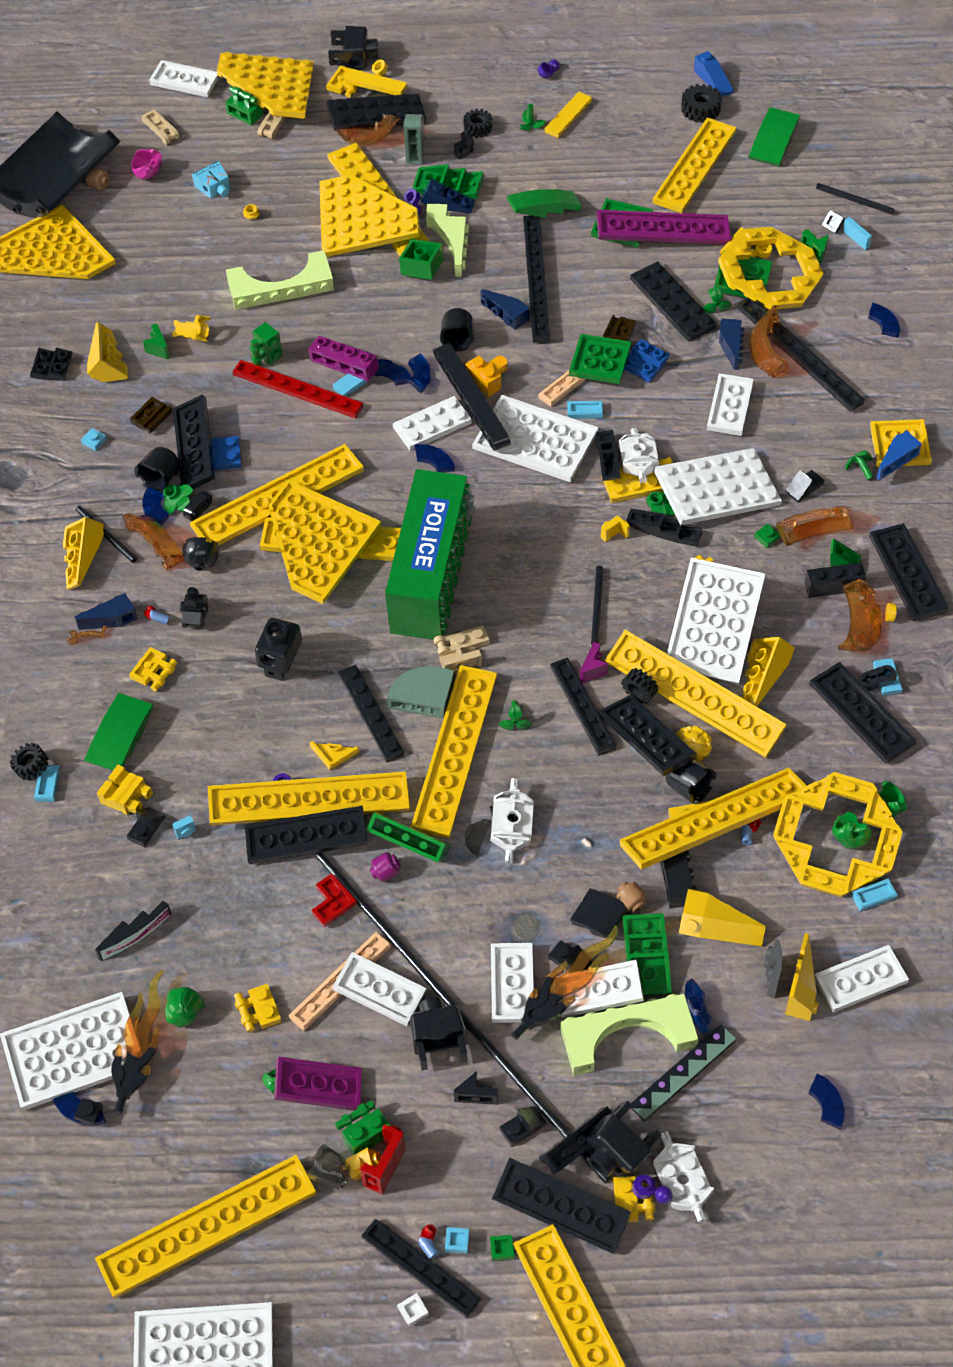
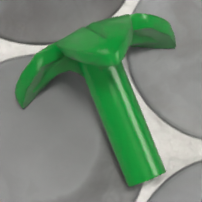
[519,104,546,131]
[703,286,731,313]
[845,450,874,481]
[499,700,532,730]

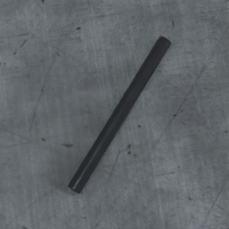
[816,183,895,215]
[75,505,137,563]
[591,566,603,645]

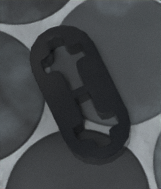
[183,491,212,521]
[859,665,897,691]

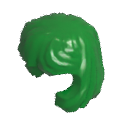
[878,780,908,817]
[832,811,872,849]
[165,986,205,1028]

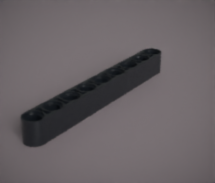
[433,343,511,452]

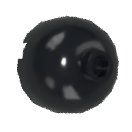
[182,537,219,571]

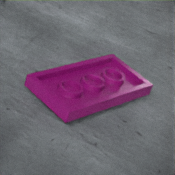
[274,1056,362,1111]

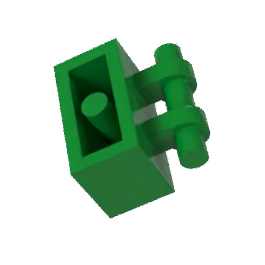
[225,86,263,126]
[250,322,282,366]
[334,1101,390,1155]

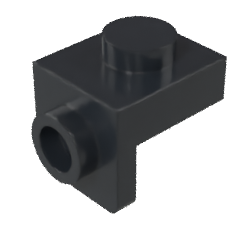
[454,131,474,160]

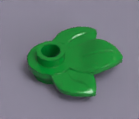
[163,484,193,516]
[646,492,675,516]

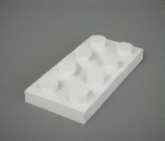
[149,60,219,97]
[707,373,754,436]
[393,396,472,451]
[491,943,534,1023]
[814,945,909,1013]
[332,952,426,1026]
[555,960,644,1018]

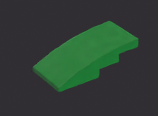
[749,107,800,167]
[412,164,485,199]
[507,189,582,218]
[84,692,154,771]
[622,913,672,995]

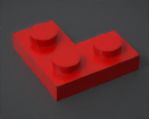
[311,873,357,928]

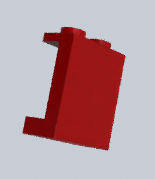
[360,1125,406,1195]

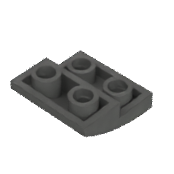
[763,939,782,999]

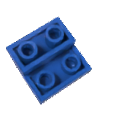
[624,339,670,383]

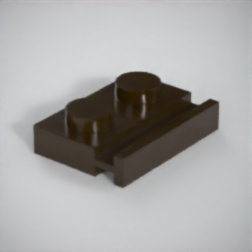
[603,315,637,341]
[130,397,172,434]

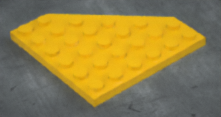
[217,52,314,119]
[319,174,420,257]
[0,204,116,279]
[268,480,381,604]

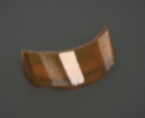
[332,115,399,146]
[749,305,790,378]
[776,506,854,547]
[123,513,184,571]
[838,579,882,652]

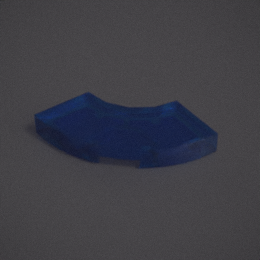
[868,303,900,338]
[408,353,431,394]
[374,359,412,386]
[415,444,455,473]
[142,487,169,529]
[685,978,713,1034]
[808,1073,845,1130]
[53,1091,106,1126]

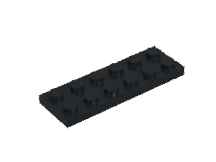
[327,94,426,130]
[630,261,717,342]
[173,394,215,489]
[869,523,949,622]
[809,662,916,764]
[599,694,697,777]
[245,805,368,865]
[492,1157,632,1254]

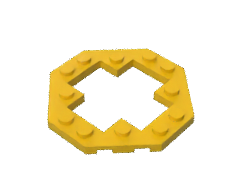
[718,227,823,310]
[773,772,902,897]

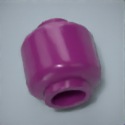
[370,852,401,882]

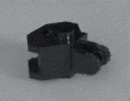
[180,587,208,629]

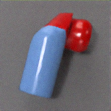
[144,606,169,624]
[741,819,761,845]
[419,1224,439,1260]

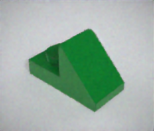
[801,229,829,264]
[143,323,170,359]
[830,539,861,567]

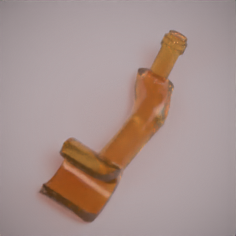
[66,626,107,645]

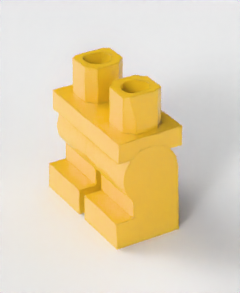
[97,765,153,815]

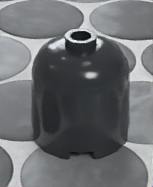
[440,308,474,352]
[134,447,180,492]
[665,760,716,804]

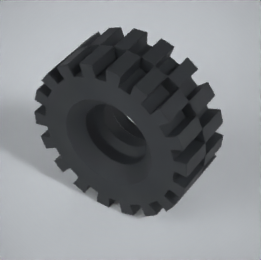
[681,84,722,123]

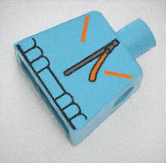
[192,161,230,198]

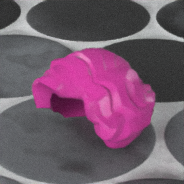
[131,148,162,180]

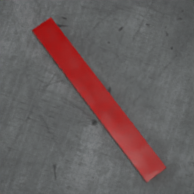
[232,360,364,419]

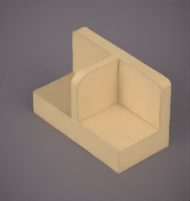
[439,644,482,674]

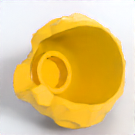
[676,726,712,761]

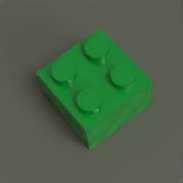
[399,239,444,280]

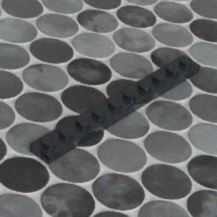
[523,215,550,343]
[737,298,865,412]

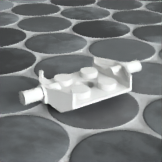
[619,428,659,483]
[490,778,534,863]
[653,1131,714,1223]

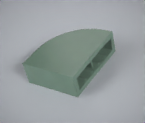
[404,114,425,164]
[387,667,455,719]

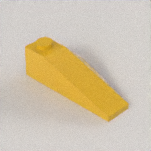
[87,322,128,382]
[63,517,104,590]
[742,637,795,706]
[679,889,766,946]
[785,933,819,1021]

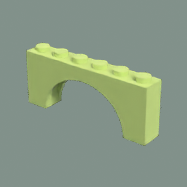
[226,250,334,310]
[561,994,698,1076]

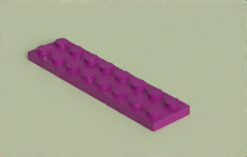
[596,210,731,244]

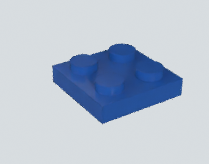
[211,436,242,471]

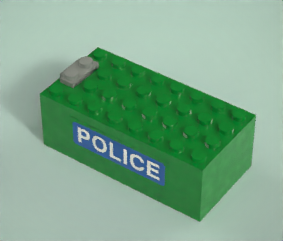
[385,469,475,640]

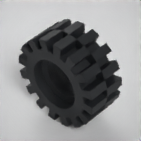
[463,108,492,138]
[621,668,659,704]
[10,743,49,781]

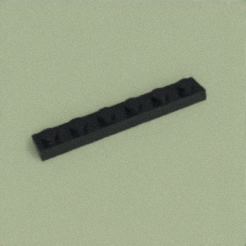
[338,665,404,763]

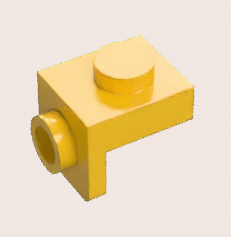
[601,515,630,542]
[346,1148,382,1181]

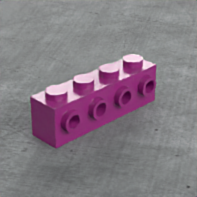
[308,336,379,381]

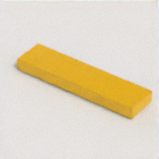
[344,69,408,95]
[545,92,592,138]

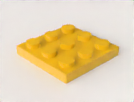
[870,419,932,467]

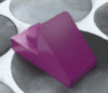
[580,642,608,683]

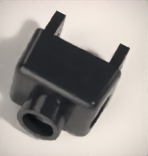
[328,25,378,70]
[255,617,303,681]
[410,997,468,1071]
[587,1101,661,1177]

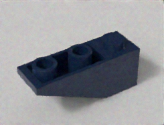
[420,179,475,214]
[480,289,530,330]
[719,318,744,370]
[74,593,137,630]

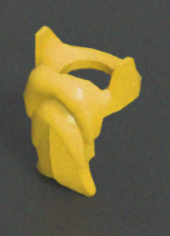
[172,315,211,342]

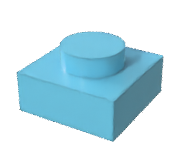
[81,428,107,451]
[172,815,196,840]
[445,1227,469,1254]

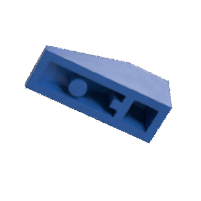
[694,51,734,97]
[877,430,922,481]

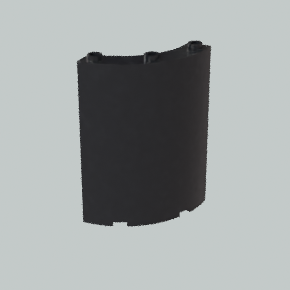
[0,111,121,217]

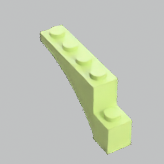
[426,204,469,277]

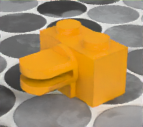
[466,355,508,397]

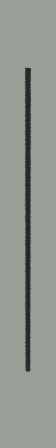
[313,852,611,1184]

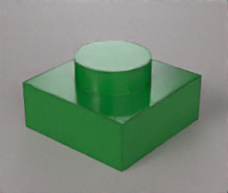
[754,523,781,548]
[490,1235,514,1261]

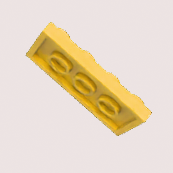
[601,457,672,504]

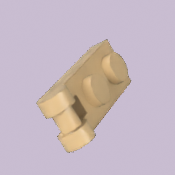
[141,109,180,145]
[257,113,286,140]
[433,625,490,656]

